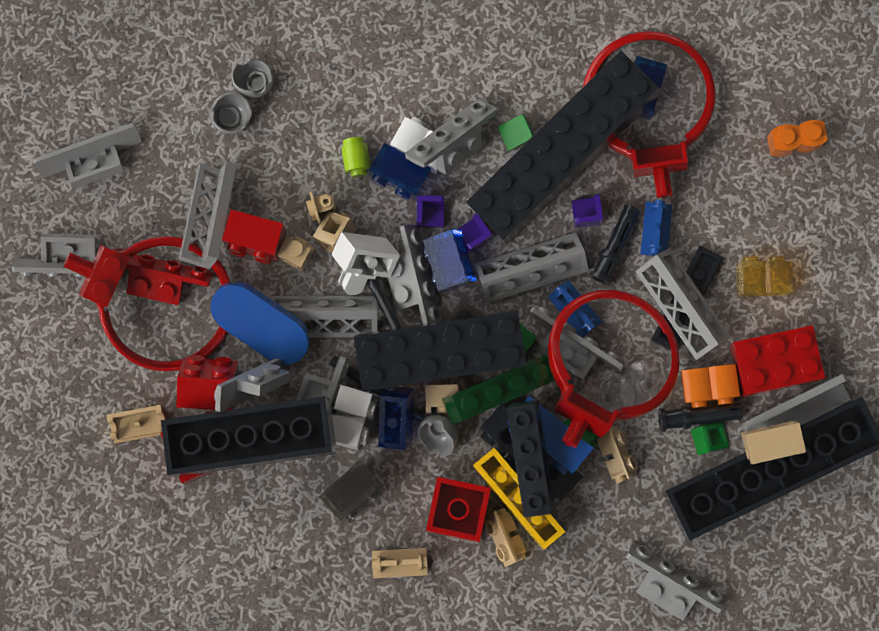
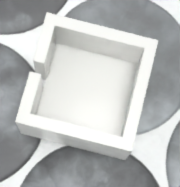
[332,385,377,451]

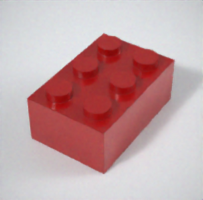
[730,325,825,398]

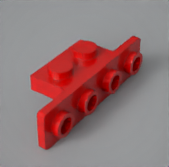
[112,248,214,305]

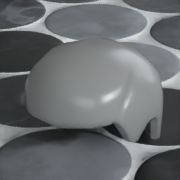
[230,58,274,99]
[210,92,252,135]
[417,415,459,458]

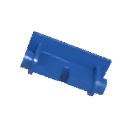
[640,200,672,256]
[548,280,602,338]

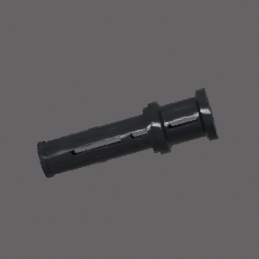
[589,205,640,286]
[658,403,742,432]

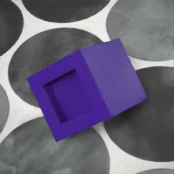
[571,194,603,228]
[417,195,444,228]
[454,213,492,254]

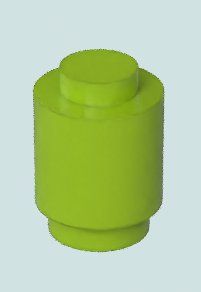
[341,137,372,178]

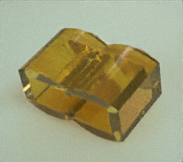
[736,256,793,297]

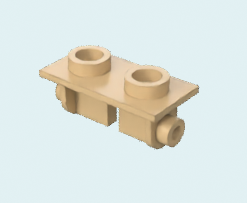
[306,192,336,225]
[596,425,637,484]
[485,508,527,567]
[372,548,428,578]

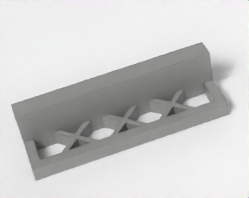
[179,162,237,269]
[474,232,589,303]
[635,248,731,360]
[270,296,378,338]
[741,374,851,431]

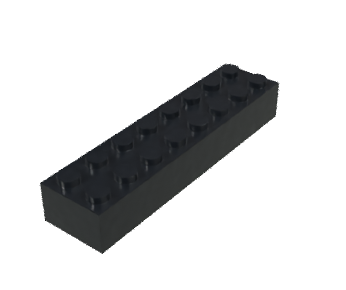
[466,51,661,244]
[663,396,879,542]

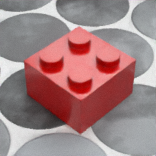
[222,209,287,265]
[176,355,239,411]
[426,477,491,543]

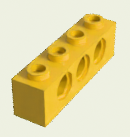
[473,448,565,550]

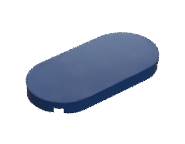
[210,282,310,365]

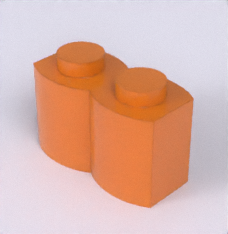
[767,120,828,157]
[680,364,740,408]

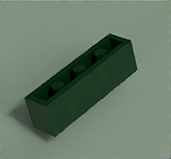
[442,355,555,424]

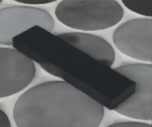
[650,245,724,351]

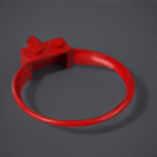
[583,31,716,198]
[63,236,231,371]
[548,290,680,448]

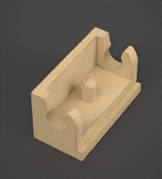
[106,405,166,444]
[741,420,806,464]

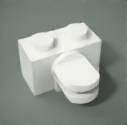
[332,232,400,295]

